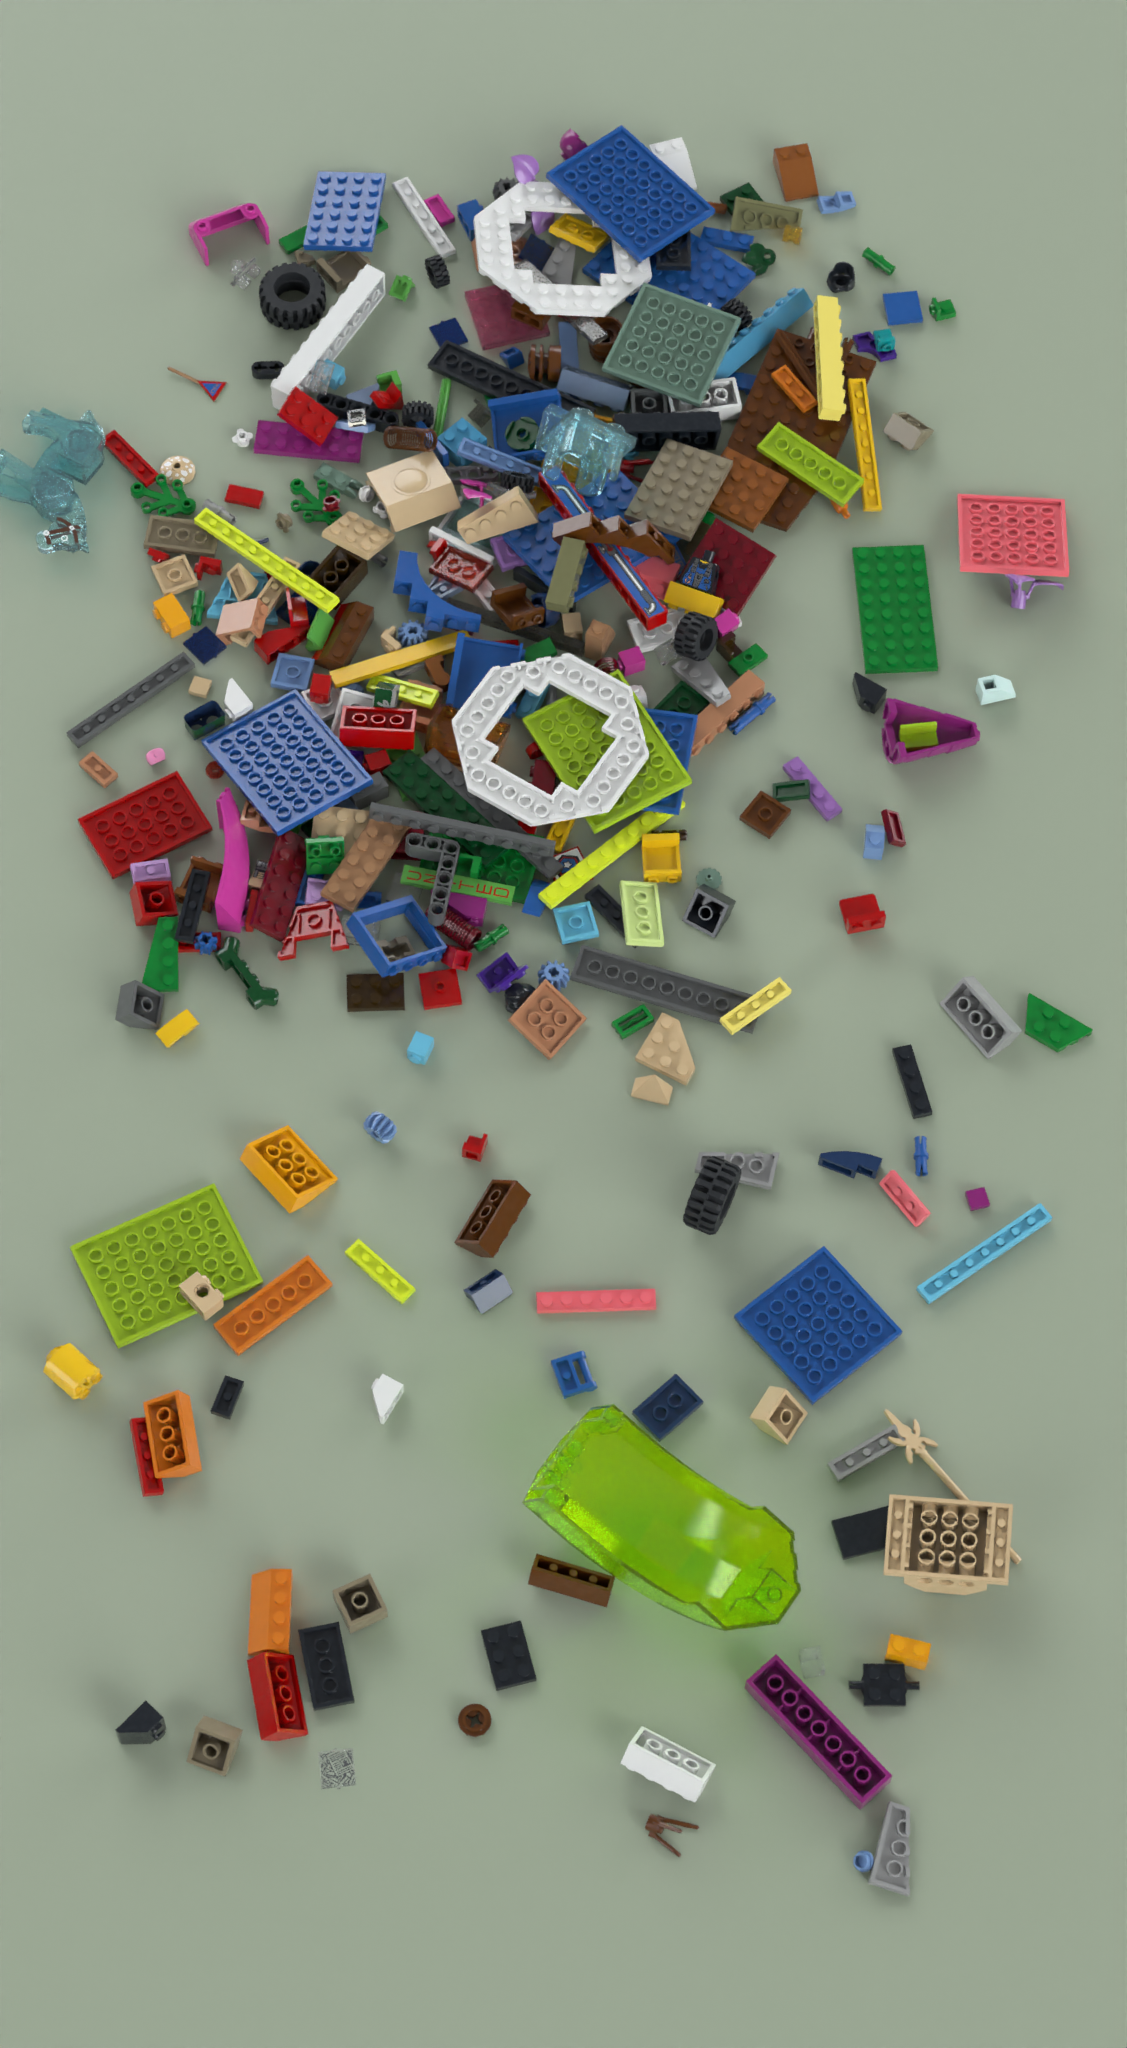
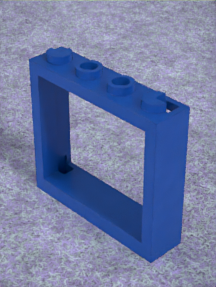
[346,895,448,977]

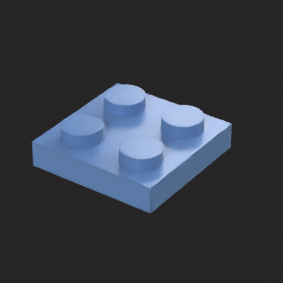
[270,653,315,693]

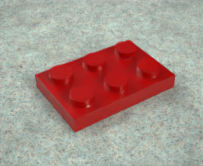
[277,386,338,446]

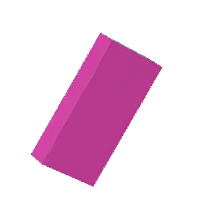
[423,194,455,228]

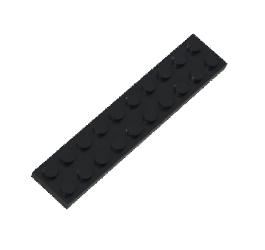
[428,340,596,438]

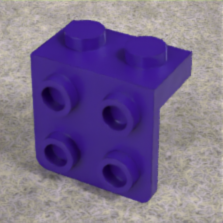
[476,952,529,993]

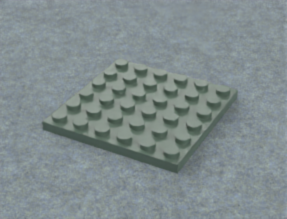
[602,283,741,407]

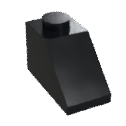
[852,672,887,714]

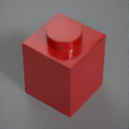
[310,673,332,704]
[362,749,391,776]

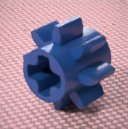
[194,931,218,955]

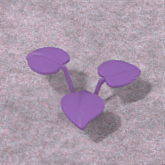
[511,154,555,235]
[1005,574,1064,609]

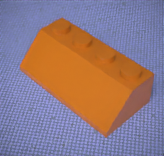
[143,1390,202,1478]
[248,1569,293,1656]

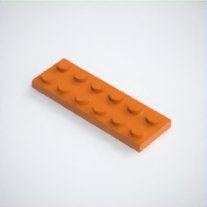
[213,1255,333,1356]

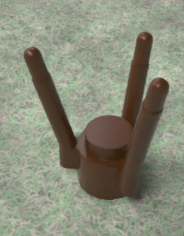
[645,1814,699,1857]

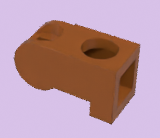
[424,654,450,693]

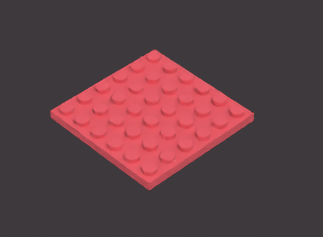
[957,494,1069,577]

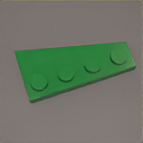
[142,917,179,992]

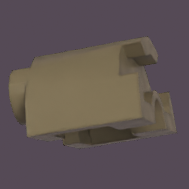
[376,936,416,962]

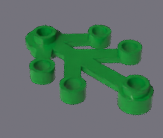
[130,474,196,517]
[290,479,342,526]

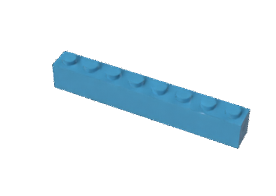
[713,287,813,380]

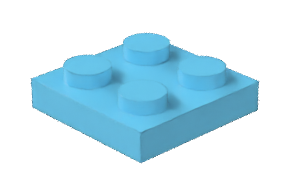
[553,901,599,945]

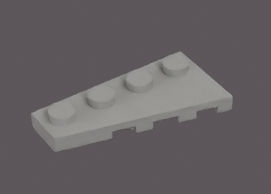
[671,657,731,707]
[695,1152,780,1190]
[868,1801,910,1897]

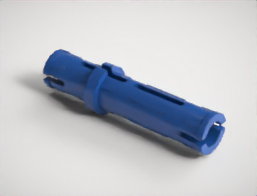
[728,692,776,735]

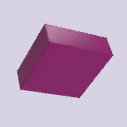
[965,1187,990,1211]

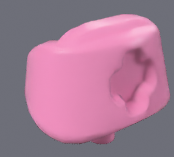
[146,748,165,766]

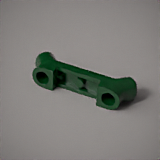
[214,936,279,1010]

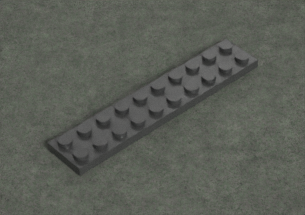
[570,945,758,1034]

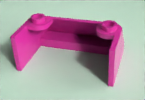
[188,203,270,266]

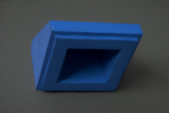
[499,346,525,369]

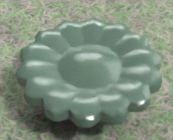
[696,868,722,889]

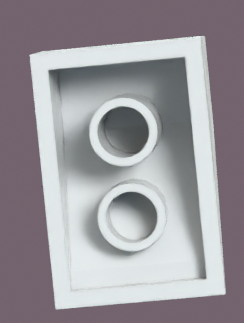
[649,137,697,190]

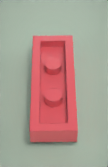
[879,1170,931,1227]

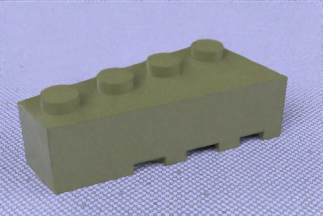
[545,536,588,614]

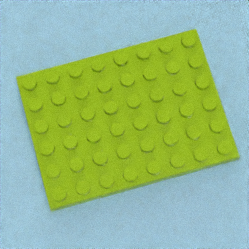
[522,669,692,834]
[70,1183,264,1349]

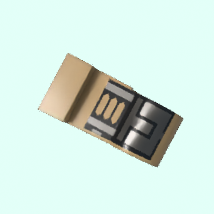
[248,859,268,894]

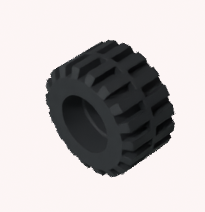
[674,611,718,662]

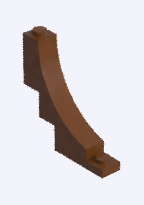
[552,511,675,565]

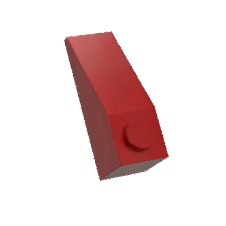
[254,625,311,665]

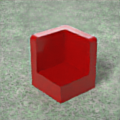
[441,944,473,971]
[462,1133,488,1162]

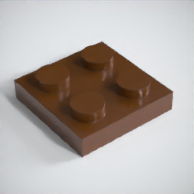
[739,791,791,839]

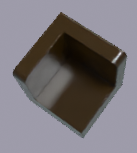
[716,631,743,662]

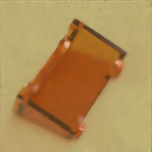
[424,703,511,768]

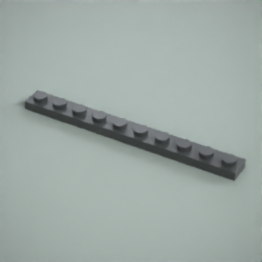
[420,748,563,881]
[369,802,556,857]

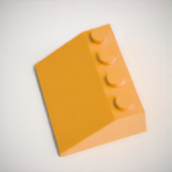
[240,1125,338,1214]

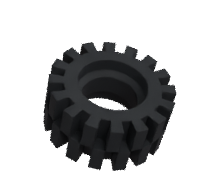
[425,254,450,289]
[721,298,753,332]
[402,400,434,428]
[500,471,535,493]

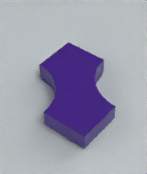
[852,331,897,362]

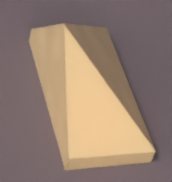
[226,563,259,602]
[631,1074,673,1106]

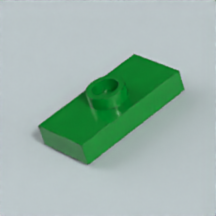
[728,643,768,677]

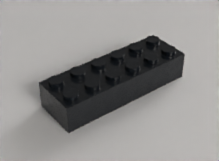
[609,411,722,452]

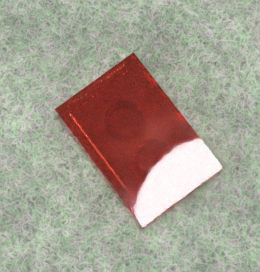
[429,545,494,593]

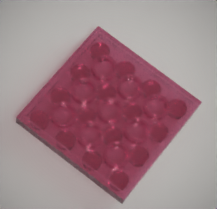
[465,285,550,351]

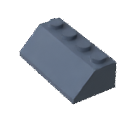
[557,365,634,412]

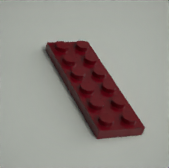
[249,830,306,942]

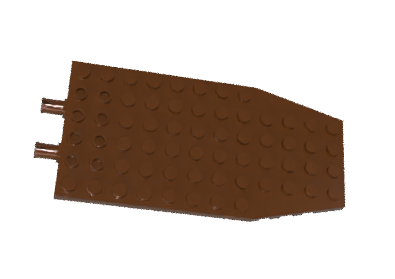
[727,327,877,532]

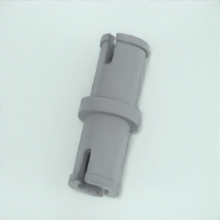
[202,499,237,525]

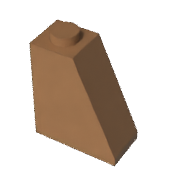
[585,619,616,661]

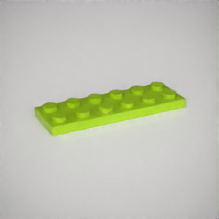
[757,422,864,507]

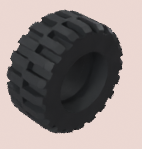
[259,262,326,330]
[683,1156,741,1235]

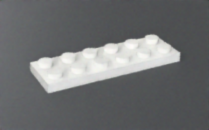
[627,607,742,653]

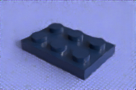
[632,1374,704,1442]

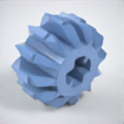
[398,619,428,647]
[538,960,570,991]
[363,1111,397,1144]

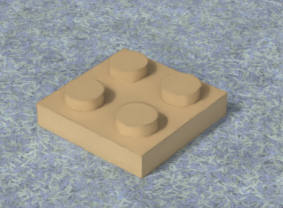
[151,554,198,596]

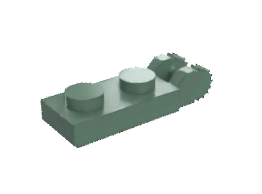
[313,462,363,499]

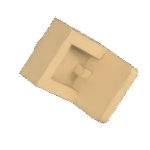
[381,626,401,653]

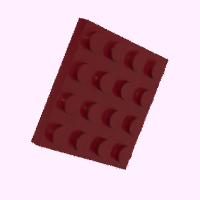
[677,518,777,616]

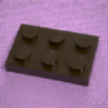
[346,973,405,1012]

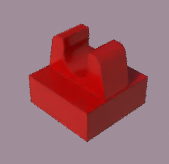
[427,537,450,564]

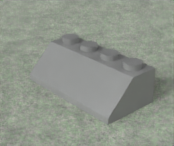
[939,976,1022,1059]

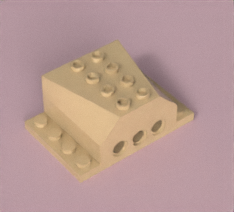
[883,1494,1013,1595]

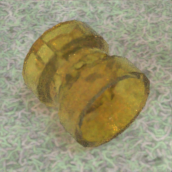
[782,224,803,245]

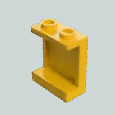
[641,833,682,883]

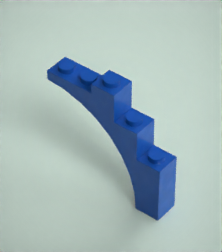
[393,550,481,633]

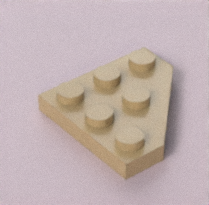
[635,1012,695,1086]

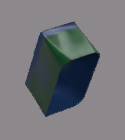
[184,700,225,740]

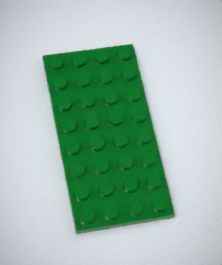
[852,545,938,674]

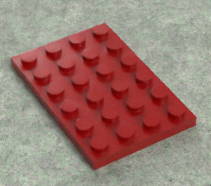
[78,771,213,879]

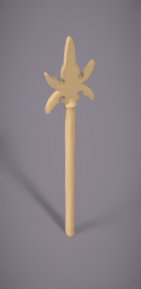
[884,1409,1022,1565]

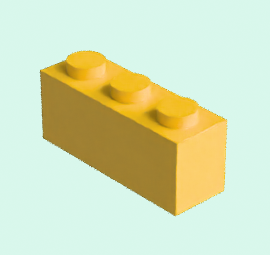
[663,581,724,618]

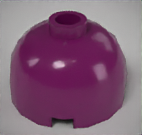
[560,129,588,160]

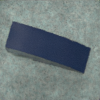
[818,1151,882,1179]

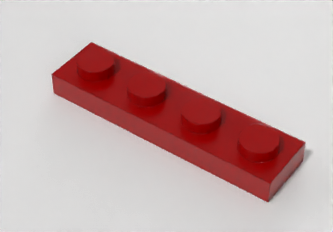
[100,430,159,488]
[129,1417,164,1497]

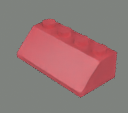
[634,556,681,600]

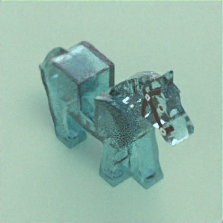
[0,408,106,554]

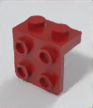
[839,894,886,934]

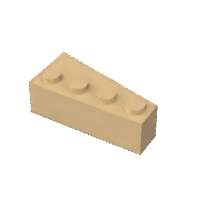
[457,485,538,544]

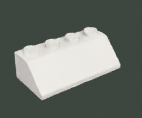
[621,1726,716,1802]

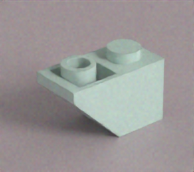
[975,675,1016,705]

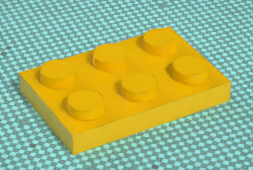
[549,213,610,253]

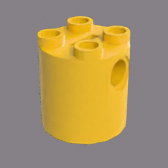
[43,1343,103,1400]

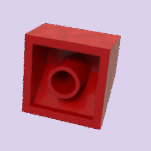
[129,881,179,926]

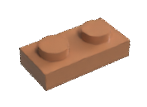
[79,751,118,788]

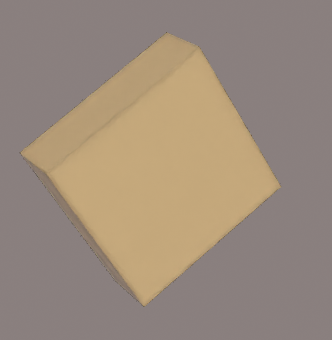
[188,676,212,699]

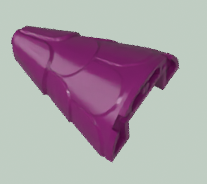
[882,698,980,765]

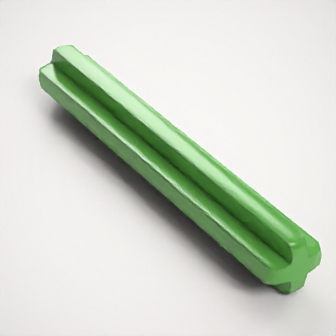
[433,378,451,437]

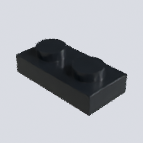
[211,1375,244,1420]

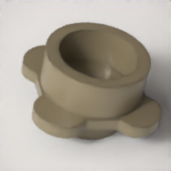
[275,512,293,533]

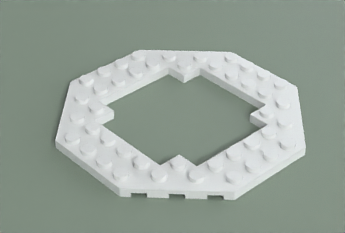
[473,181,652,317]
[451,653,649,827]

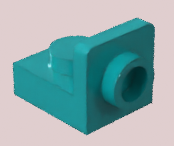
[873,329,896,352]

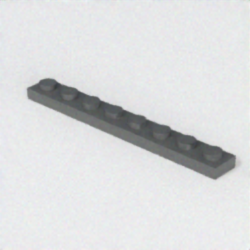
[66,651,195,748]

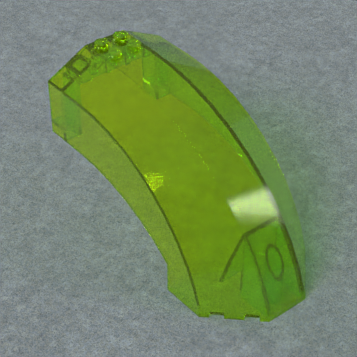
[522,1404,801,1631]

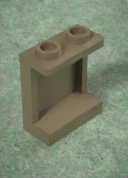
[316,251,371,293]

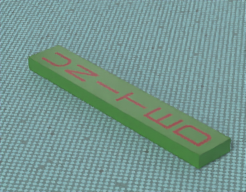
[400,865,515,906]

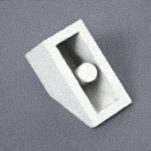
[224,678,254,722]
[371,1374,404,1425]

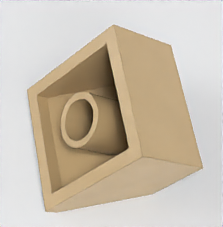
[749,1386,808,1445]

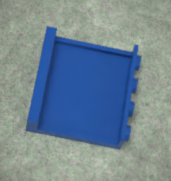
[488,388,567,462]
[445,632,526,719]

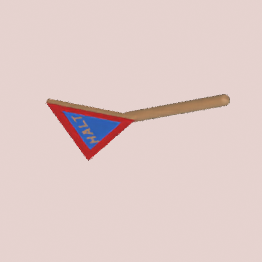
[168,367,227,402]

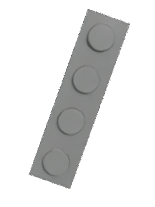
[827,1424,905,1482]

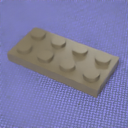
[143,515,219,558]

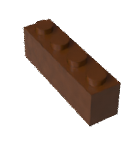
[528,1553,615,1607]

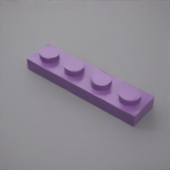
[782,756,842,821]

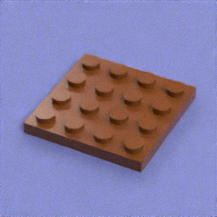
[708,447,789,533]

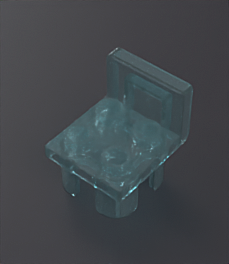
[535,403,637,497]

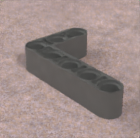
[405,833,460,926]

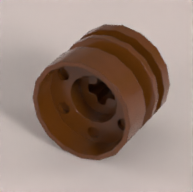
[586,316,622,363]
[528,344,561,383]

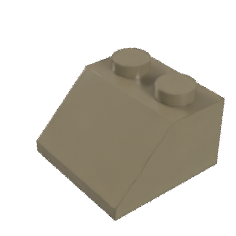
[883,412,934,451]
[186,1715,243,1776]

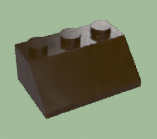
[309,545,368,610]

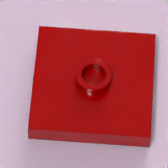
[418,969,462,1010]

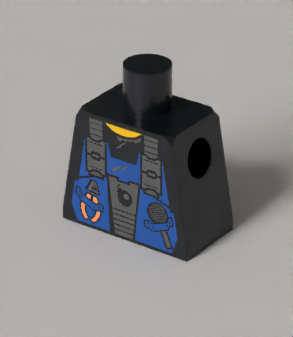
[679,550,720,596]

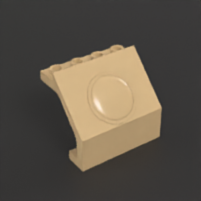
[365,451,461,533]

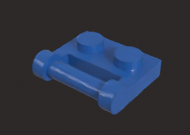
[551,1351,598,1399]

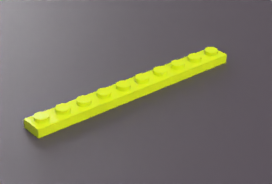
[194,508,340,614]
[538,800,685,909]

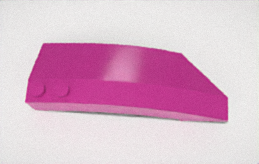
[215,787,250,933]

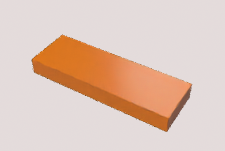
[771,365,818,414]

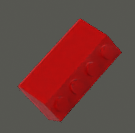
[339,705,417,750]
[247,1652,308,1741]

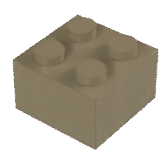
[332,1574,388,1634]

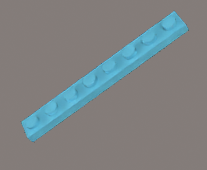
[916,1203,1053,1305]

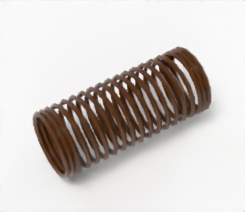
[383,426,437,452]

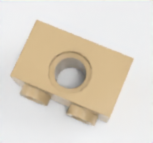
[179,1271,224,1321]

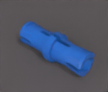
[913,1136,929,1176]

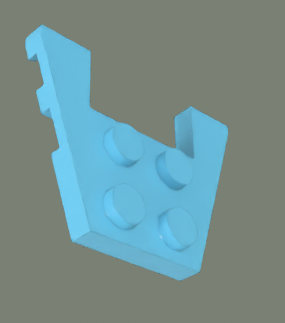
[207,572,278,625]

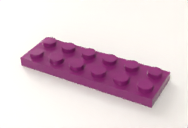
[253,420,364,463]

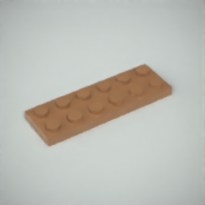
[321,819,411,913]

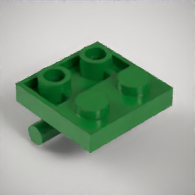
[304,835,344,875]

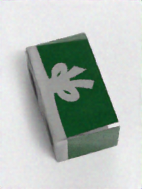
[373,681,400,708]

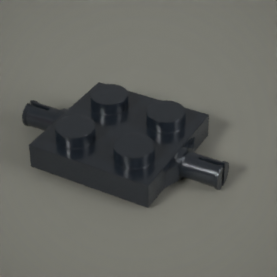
[848,1664,920,1707]

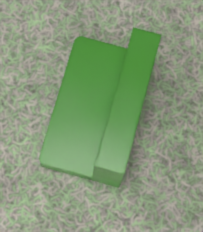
[305,608,335,652]

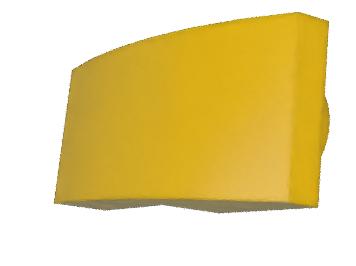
[155,1009,200,1048]

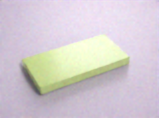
[619,880,664,947]

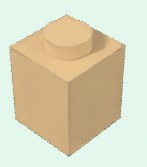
[562,612,583,642]

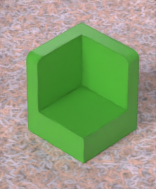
[376,370,402,393]

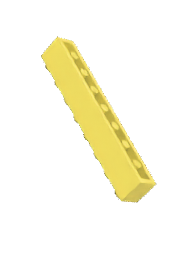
[813,295,846,421]

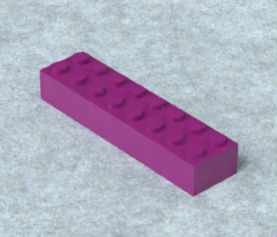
[745,1654,892,1810]

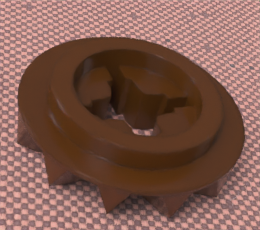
[458,1704,491,1737]

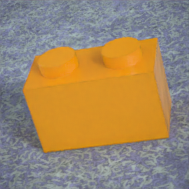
[152,593,191,638]
[884,1634,931,1670]

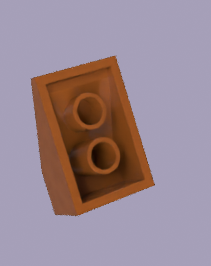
[773,143,819,202]

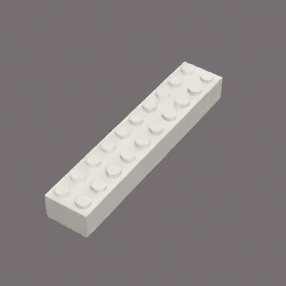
[270,264,386,410]

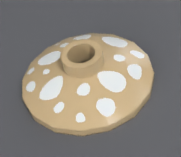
[160,456,196,486]

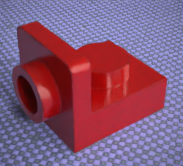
[194,556,223,581]

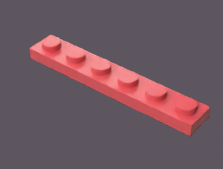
[536,1289,656,1314]

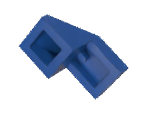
[522,879,552,917]

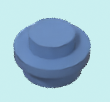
[853,1850,874,1872]

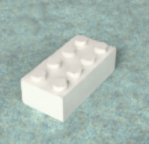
[666,377,742,421]

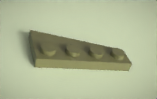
[730,196,803,232]

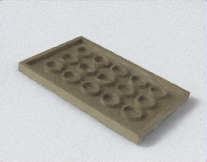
[624,438,733,541]

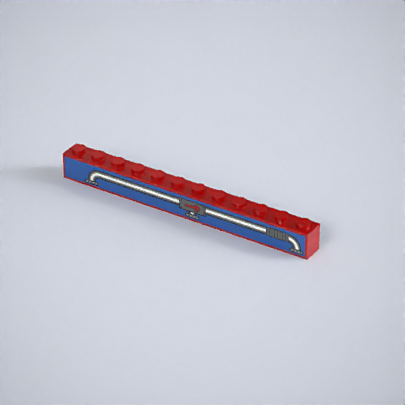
[538,465,668,631]

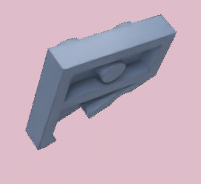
[428,565,464,601]

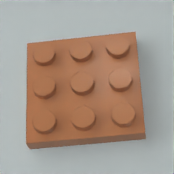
[507,979,587,1060]

